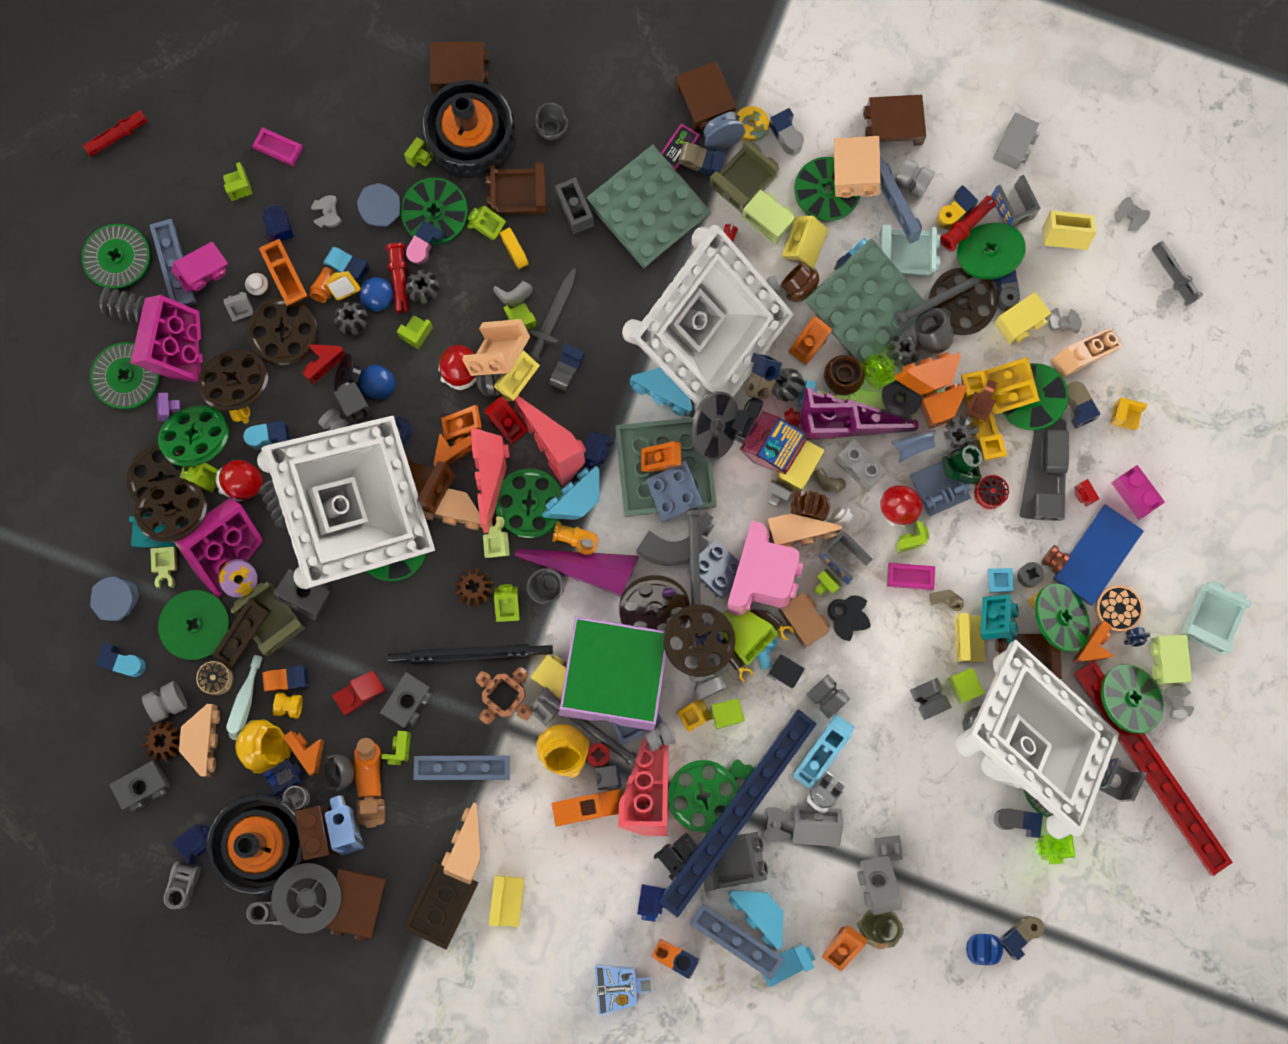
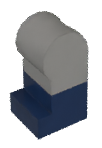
[769,108,804,156]

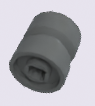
[806,674,851,719]
[910,677,952,720]

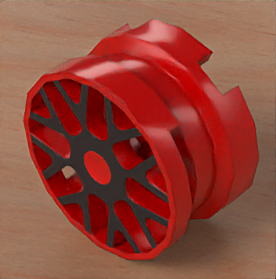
[973,475,1009,510]

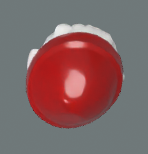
[438,345,477,390]
[216,460,263,502]
[878,485,922,529]

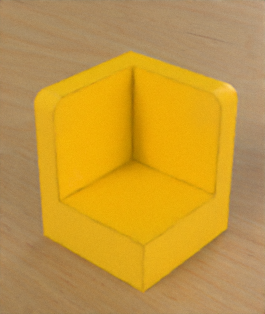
[1110,397,1148,430]

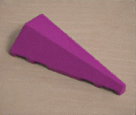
[800,388,919,440]
[514,549,639,597]

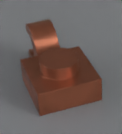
[965,380,997,422]

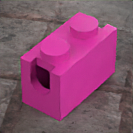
[171,242,228,293]
[1111,465,1165,520]

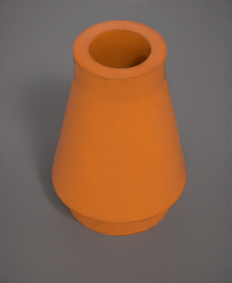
[309,267,336,303]

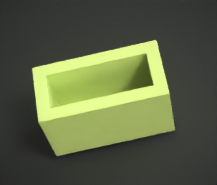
[742,190,795,244]
[1150,635,1192,685]

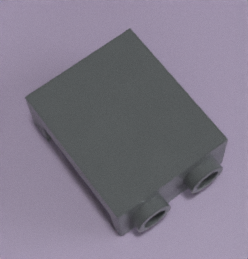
[696,831,768,892]

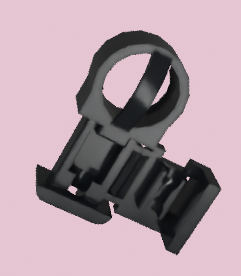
[731,398,764,445]
[654,832,697,881]

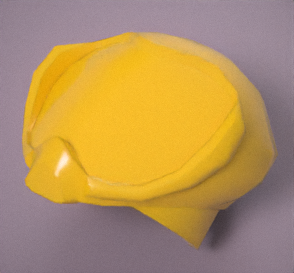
[235,719,292,774]
[536,724,590,778]

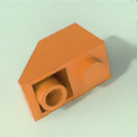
[920,384,967,429]

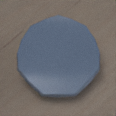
[704,112,746,152]
[357,183,400,227]
[892,430,936,463]
[90,576,139,621]

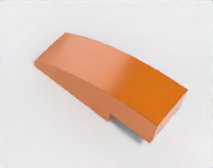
[259,239,308,306]

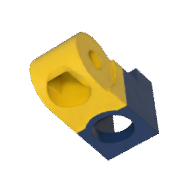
[936,185,979,230]

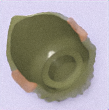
[857,910,904,949]

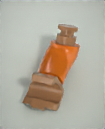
[353,738,385,828]

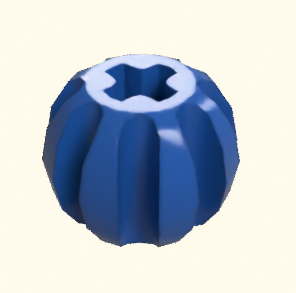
[966,934,1003,966]

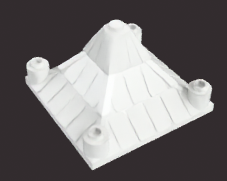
[622,225,794,411]
[257,416,435,589]
[955,640,1119,839]

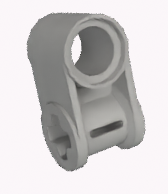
[163,861,201,909]
[246,901,282,925]

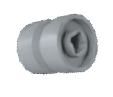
[895,158,935,198]
[688,658,727,700]
[142,681,187,723]

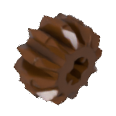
[791,490,830,521]
[454,568,494,608]
[142,721,180,762]

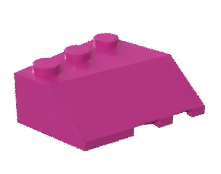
[130,295,203,382]
[174,498,263,599]

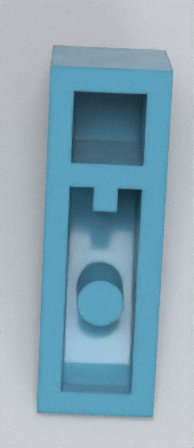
[792,713,855,789]

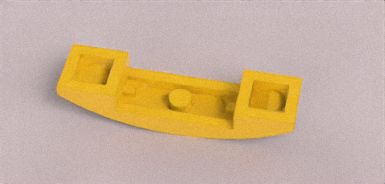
[961,370,1007,461]

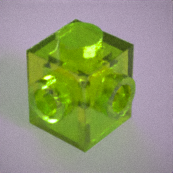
[861,354,896,390]
[1036,834,1075,864]

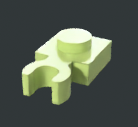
[483,517,510,558]
[151,547,177,589]

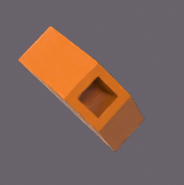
[895,352,961,396]
[551,789,623,827]

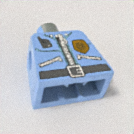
[325,796,365,856]
[595,964,651,1015]

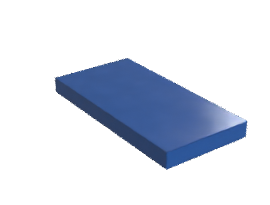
[1053,504,1144,606]

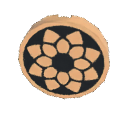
[1095,585,1143,632]

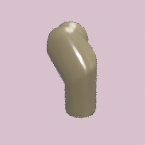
[812,467,846,493]
[929,590,964,611]

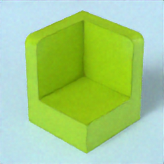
[223,162,253,201]
[503,303,537,330]
[397,316,433,350]
[947,668,985,704]
[710,698,745,730]

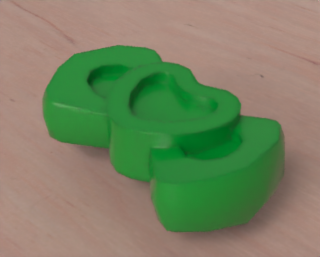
[730,759,755,779]

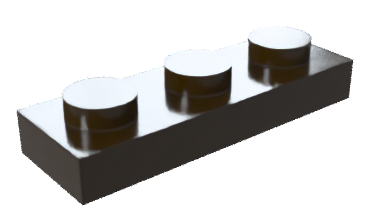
[213,597,271,669]

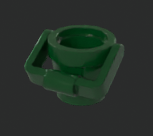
[942,445,983,485]

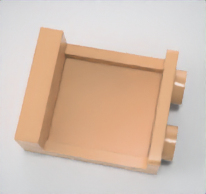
[834,136,881,198]
[462,319,530,376]

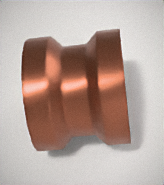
[1041,545,1070,574]

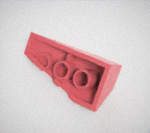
[514,396,586,487]
[471,429,510,533]
[618,738,669,836]

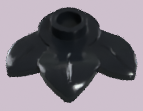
[827,595,871,641]

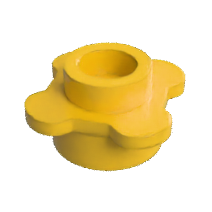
[229,399,250,424]

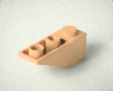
[1051,328,1122,378]
[766,513,843,548]
[441,802,481,885]

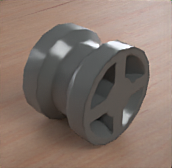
[1017,562,1045,588]

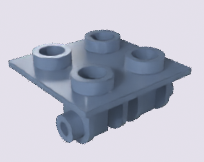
[646,461,703,522]
[910,461,971,517]
[687,539,739,599]

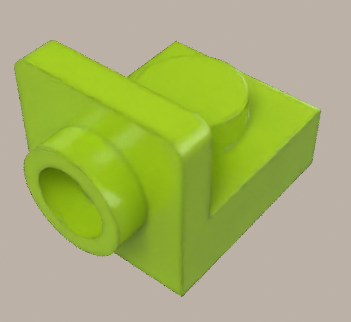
[467,205,506,241]
[180,463,218,493]
[895,521,929,553]
[494,584,520,622]
[381,731,411,765]

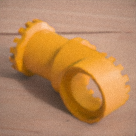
[552,521,599,555]

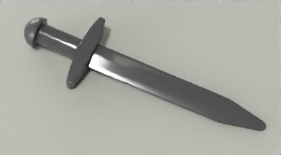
[527,268,576,362]

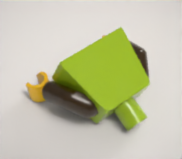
[721,609,794,682]

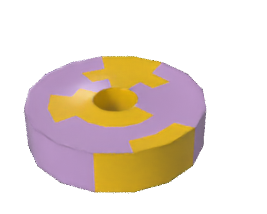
[219,559,257,597]

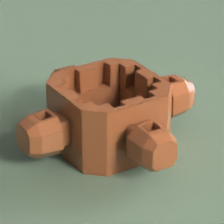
[475,667,533,725]

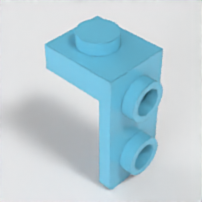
[762,943,816,987]

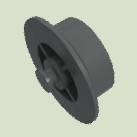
[271,863,341,934]

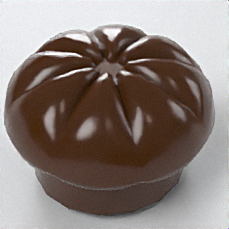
[781,263,820,302]
[824,355,865,395]

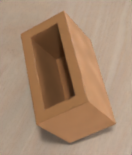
[778,592,830,649]

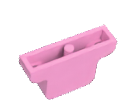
[727,521,804,616]

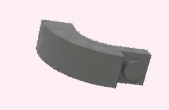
[636,512,714,566]

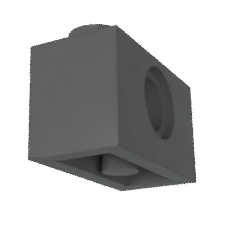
[555,177,594,234]
[334,382,374,425]
[274,569,330,621]
[380,672,433,729]
[109,761,172,812]

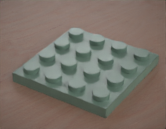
[585,145,711,268]
[804,239,925,368]
[615,417,717,517]

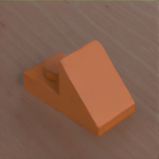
[789,316,833,365]
[441,405,482,441]
[433,433,472,466]
[641,441,681,472]
[1072,621,1114,663]
[283,731,324,776]
[822,925,868,972]

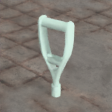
[226,655,263,740]

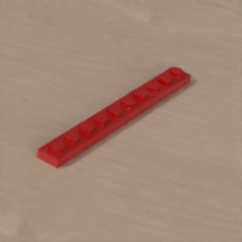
[1073,661,1233,876]

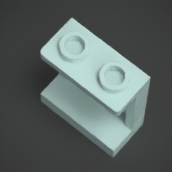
[879,225,940,277]
[1180,581,1252,655]

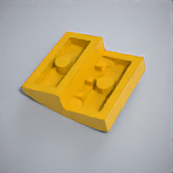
[984,357,1040,415]

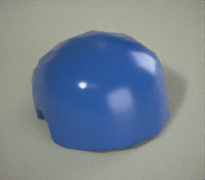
[359,277,394,312]
[358,365,396,400]

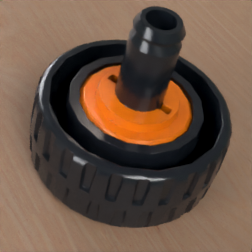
[422,80,516,178]
[206,793,307,896]

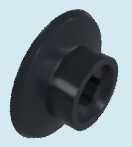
[334,353,361,392]
[882,378,922,417]

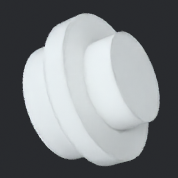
[245,273,268,296]
[831,506,853,528]

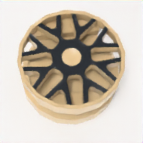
[196,661,234,696]

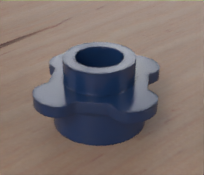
[1124,627,1150,647]

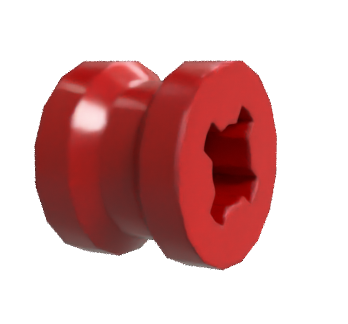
[587,743,610,767]

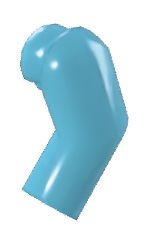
[757,637,778,670]

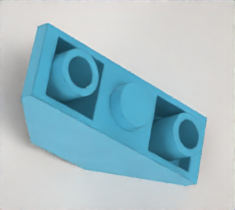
[630,368,693,418]
[542,466,599,520]
[728,890,784,950]

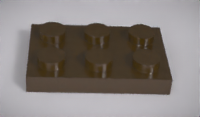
[403,861,479,950]

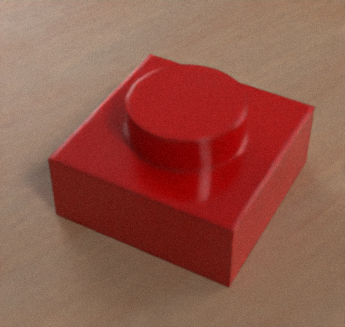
[1074,479,1100,507]

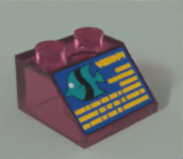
[739,411,809,475]

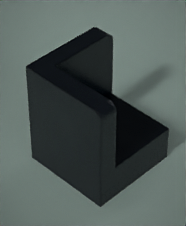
[767,654,805,688]

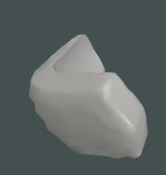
[493,281,533,307]

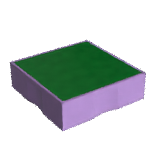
[559,617,666,731]

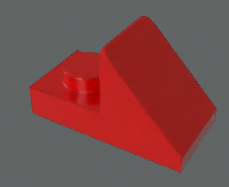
[303,344,346,385]
[484,396,528,445]
[332,671,386,716]

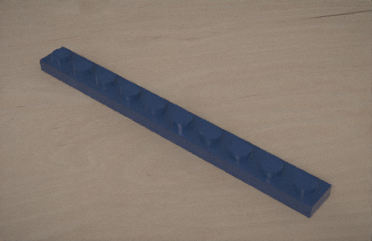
[657,709,817,918]

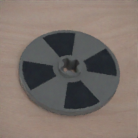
[692,391,738,460]

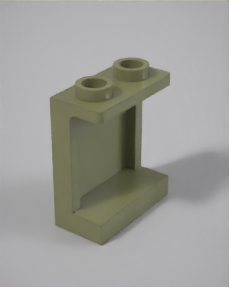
[709,140,779,213]
[230,581,306,657]

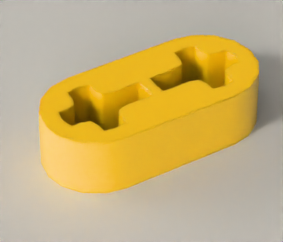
[499,227,529,269]

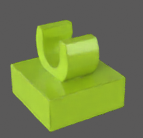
[404,137,432,167]
[814,569,843,596]

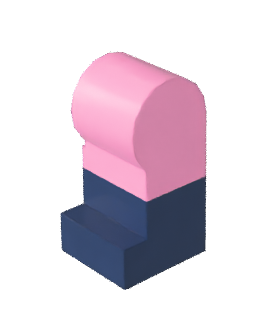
[406,220,446,265]

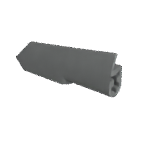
[1019,418,1069,521]

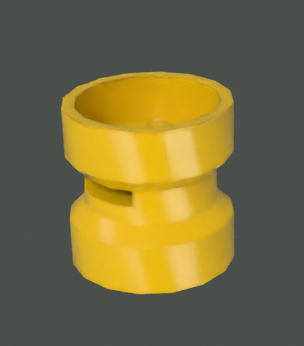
[273,692,302,719]

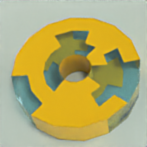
[736,106,769,143]

